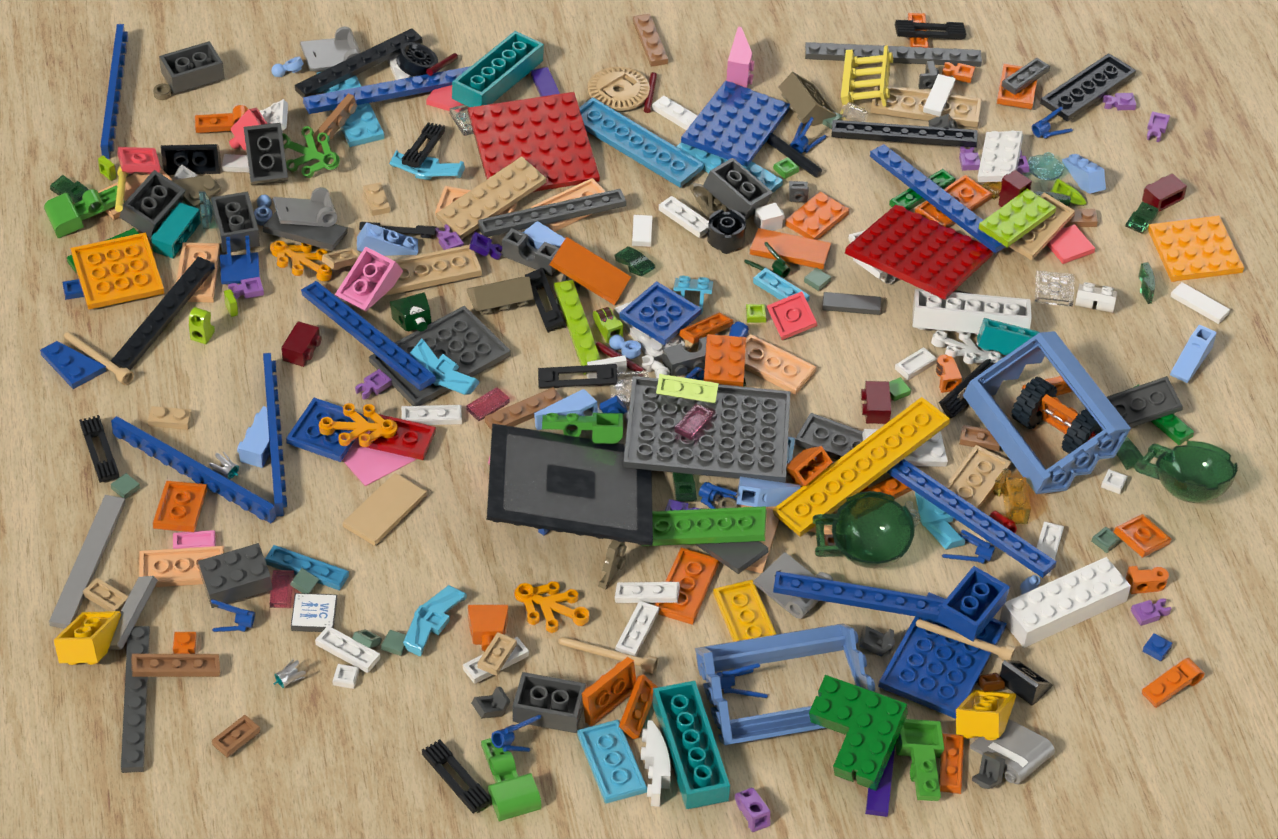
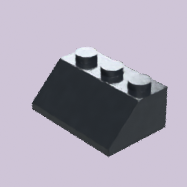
[161,144,221,175]

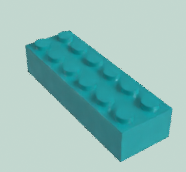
[452,31,544,107]
[652,681,730,809]

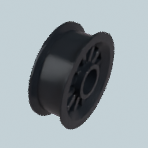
[396,42,438,77]

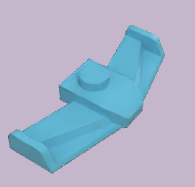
[389,150,465,180]
[410,338,480,395]
[915,492,965,550]
[403,585,467,657]

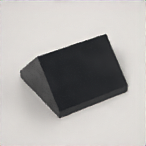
[1000,660,1053,706]

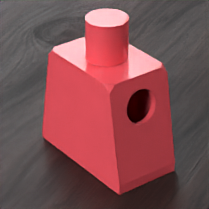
[229,107,267,150]

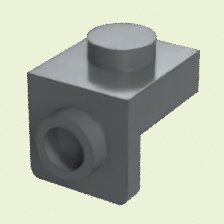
[918,61,939,89]
[929,114,958,129]
[789,181,809,202]
[860,626,895,656]
[471,687,510,719]
[972,751,1005,789]

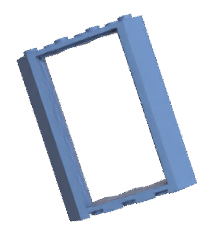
[963,331,1131,494]
[695,623,875,745]

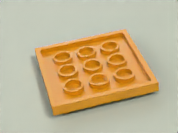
[1148,216,1244,282]
[70,232,164,310]

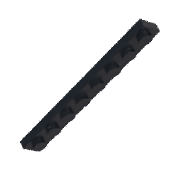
[295,28,423,97]
[831,120,978,147]
[111,256,215,370]

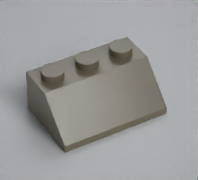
[778,71,837,126]
[467,276,534,314]

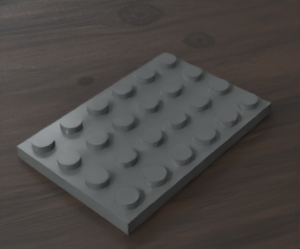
[369,306,511,406]

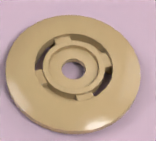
[587,67,650,111]

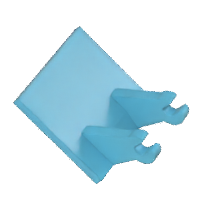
[673,276,713,315]

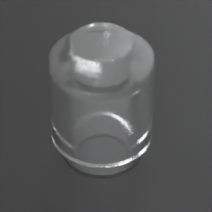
[840,102,868,122]

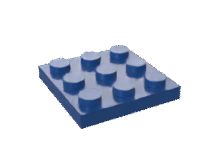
[619,281,701,346]
[286,397,368,462]

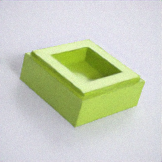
[98,156,117,181]
[224,289,238,317]
[746,304,766,323]

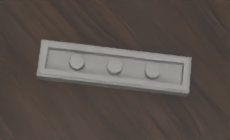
[108,576,158,650]

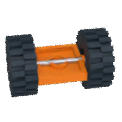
[1011,376,1103,454]

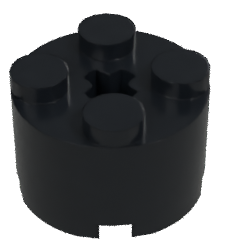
[707,209,746,254]

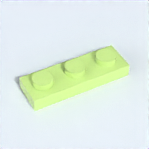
[656,374,719,404]

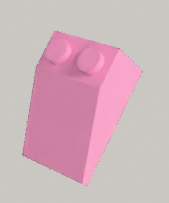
[726,27,755,88]
[335,246,403,311]

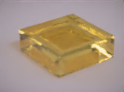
[981,182,1002,200]
[993,468,1012,497]

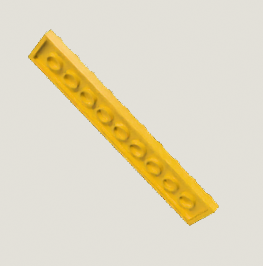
[773,397,950,537]

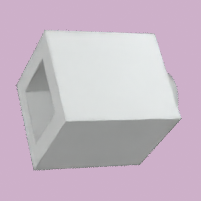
[754,203,785,231]

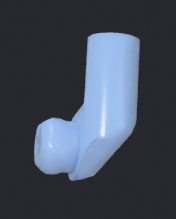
[1020,575,1041,595]

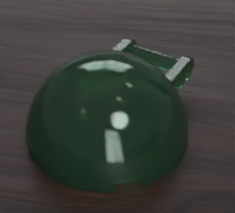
[1134,440,1238,503]
[812,491,915,569]

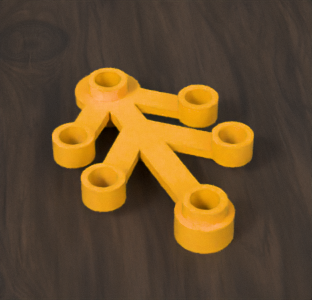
[270,240,332,281]
[319,403,397,447]
[514,581,589,633]

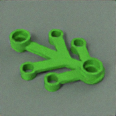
[282,126,340,178]

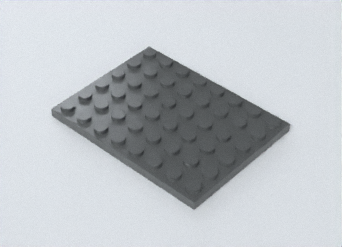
[623,376,791,483]

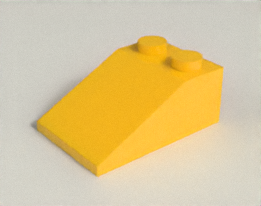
[54,611,121,665]
[956,690,1016,740]

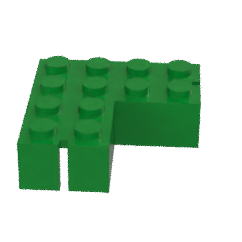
[809,675,908,791]

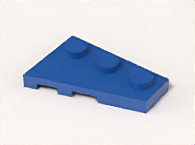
[40,341,107,389]

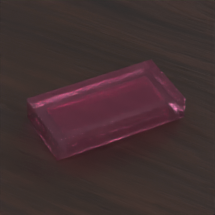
[466,387,510,421]
[674,404,713,440]
[269,570,294,608]

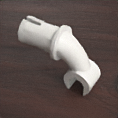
[642,355,670,378]

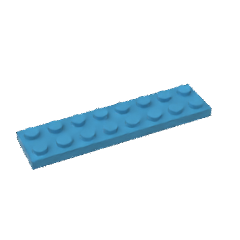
[579,97,704,188]

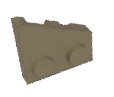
[172,175,222,208]
[690,182,727,218]
[598,540,627,590]

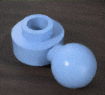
[271,56,304,78]
[254,195,273,226]
[609,335,641,359]

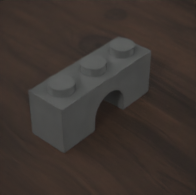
[502,228,559,276]
[662,334,718,377]

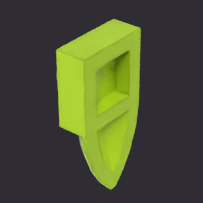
[1049,179,1086,205]

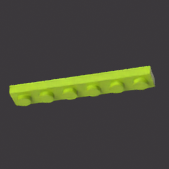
[554,280,601,375]

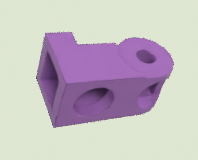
[735,787,770,833]

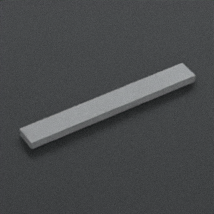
[49,495,125,629]

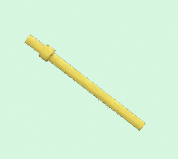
[115,165,129,212]

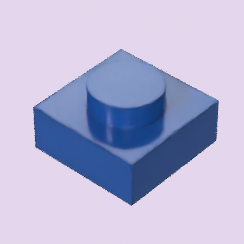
[600,396,627,414]
[1142,633,1172,661]

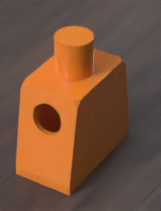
[786,446,833,486]
[468,605,508,652]

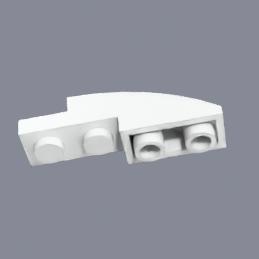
[641,720,670,807]

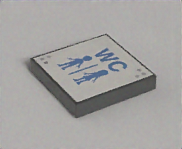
[291,593,338,632]

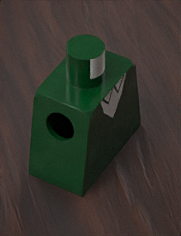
[390,292,432,332]

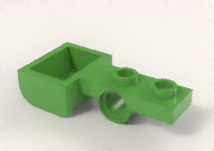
[44,185,125,238]
[542,413,623,444]
[895,719,944,801]
[481,738,541,822]

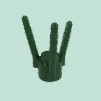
[744,242,792,278]

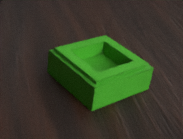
[773,157,799,179]
[889,377,911,401]

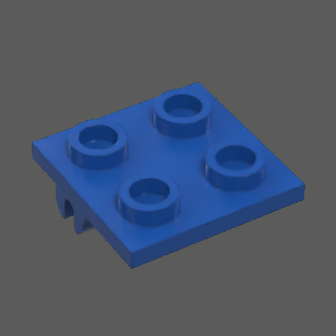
[220,236,260,285]

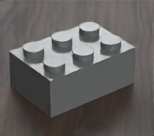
[159,41,225,94]
[243,123,288,185]
[703,158,773,220]
[119,170,186,238]
[211,191,260,252]
[198,543,273,608]
[513,672,586,733]

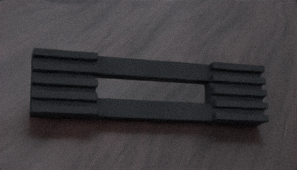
[895,20,966,39]
[402,122,445,168]
[359,222,437,238]
[525,268,566,333]
[938,359,994,418]
[538,364,618,389]
[79,415,120,483]
[422,739,491,814]

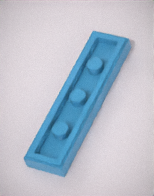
[265,545,349,591]

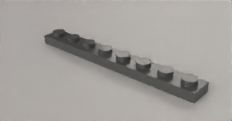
[478,189,627,237]
[121,626,150,773]

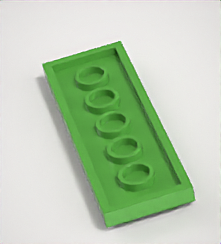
[641,506,767,546]

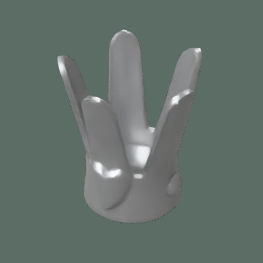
[209,452,239,479]
[273,659,306,688]

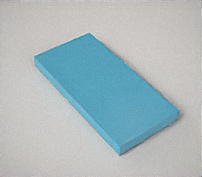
[577,719,647,804]

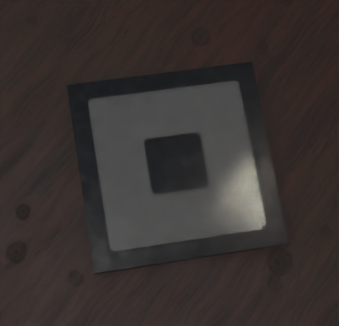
[486,423,653,546]

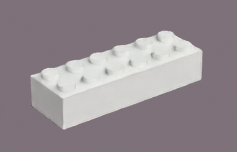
[912,289,1032,335]
[1000,557,1131,648]

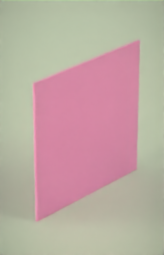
[342,431,416,486]

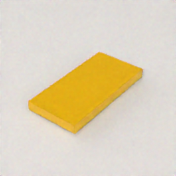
[713,580,776,642]

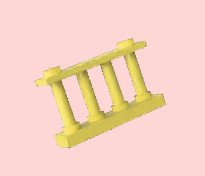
[841,45,893,111]

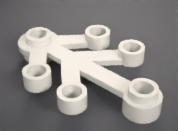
[931,330,1003,365]

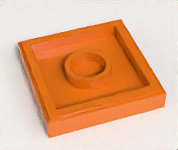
[1114,514,1171,558]

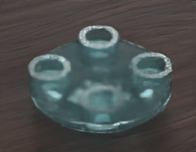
[1028,152,1064,180]
[199,191,213,229]

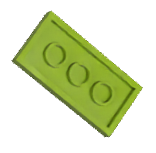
[979,189,1056,248]

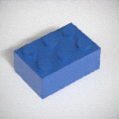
[937,566,1010,642]

